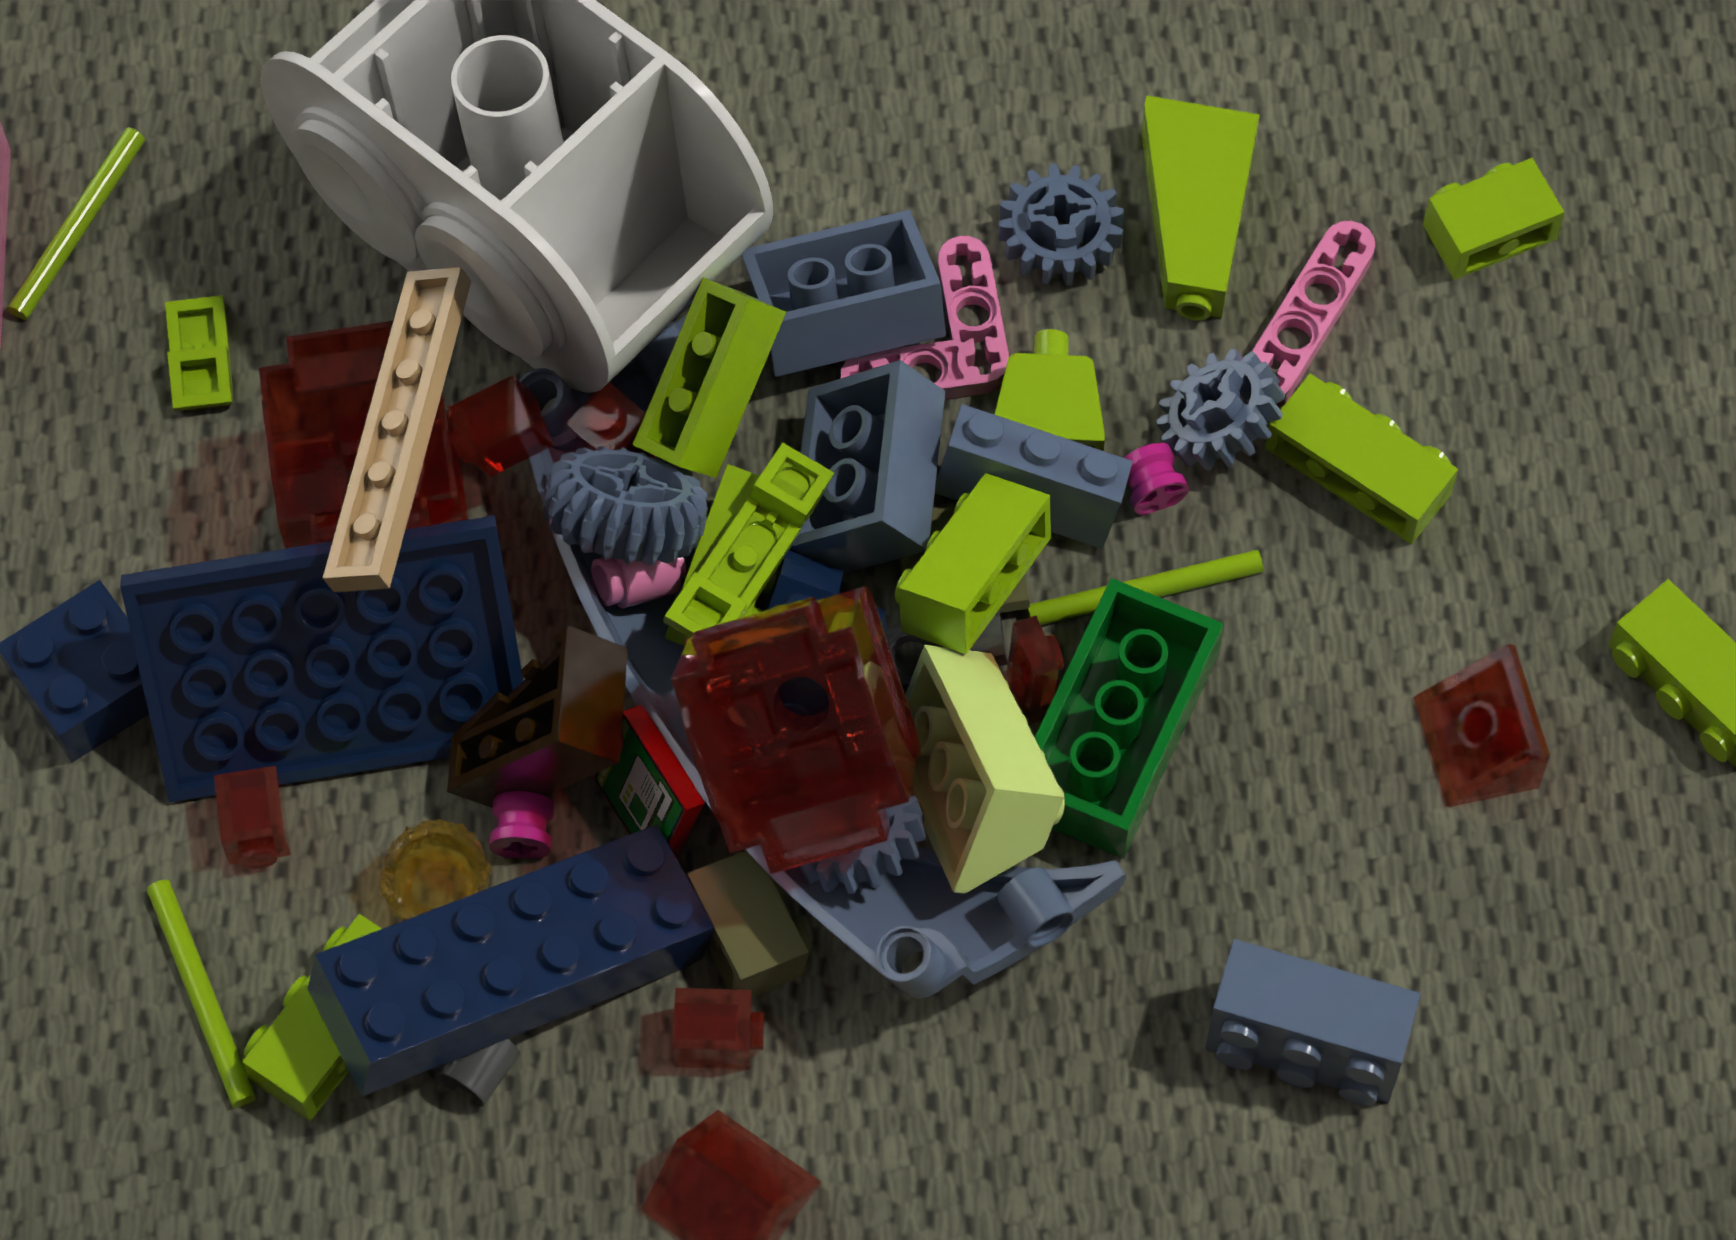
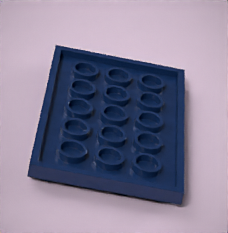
[120,515,524,803]

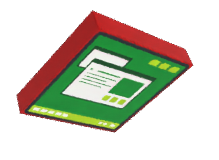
[593,705,705,859]

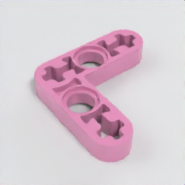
[840,236,1009,399]

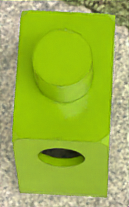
[994,329,1105,451]

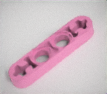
[1252,221,1375,408]

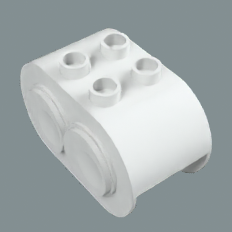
[261,0,773,393]

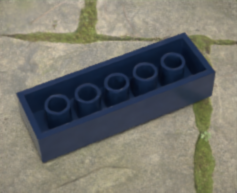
[308,824,715,1096]

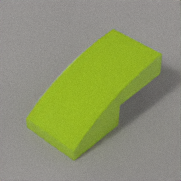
[165,295,233,412]

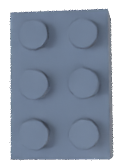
[741,210,946,377]
[791,360,945,574]
[1205,939,1421,1106]

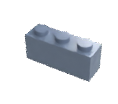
[935,404,1133,549]

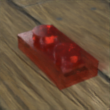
[1006,616,1064,725]

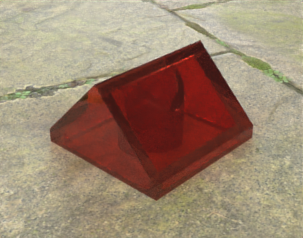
[1414,644,1550,807]
[641,1110,821,1240]

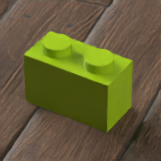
[1423,158,1565,280]

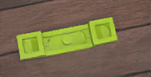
[663,442,835,653]

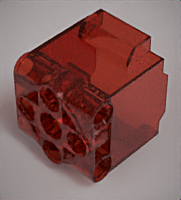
[259,320,469,549]
[671,585,921,874]

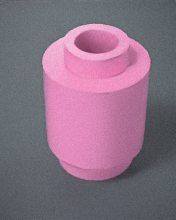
[591,556,687,609]

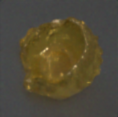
[378,819,492,922]

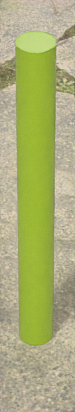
[7,128,145,321]
[1025,550,1263,628]
[147,879,257,1109]

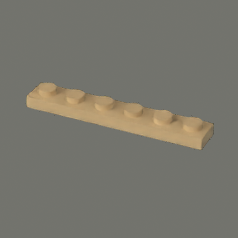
[323,267,471,592]

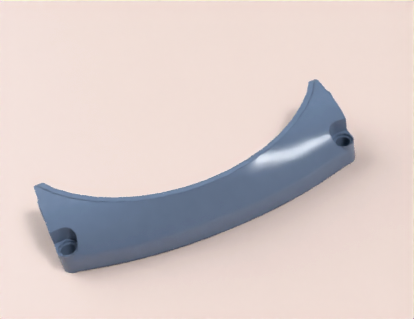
[513,315,1127,998]

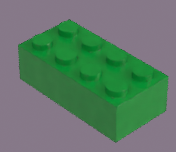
[1034,578,1224,859]

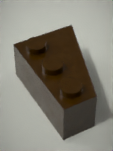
[447,625,628,808]

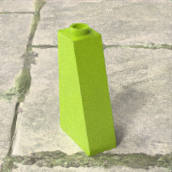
[1141,95,1260,321]

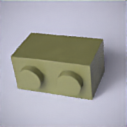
[686,850,812,1005]

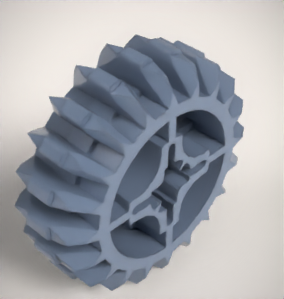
[542,445,708,566]

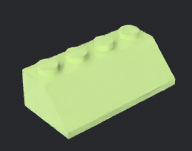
[888,645,1065,893]

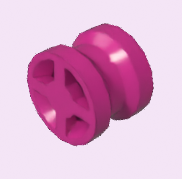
[1124,443,1189,515]
[489,791,554,859]

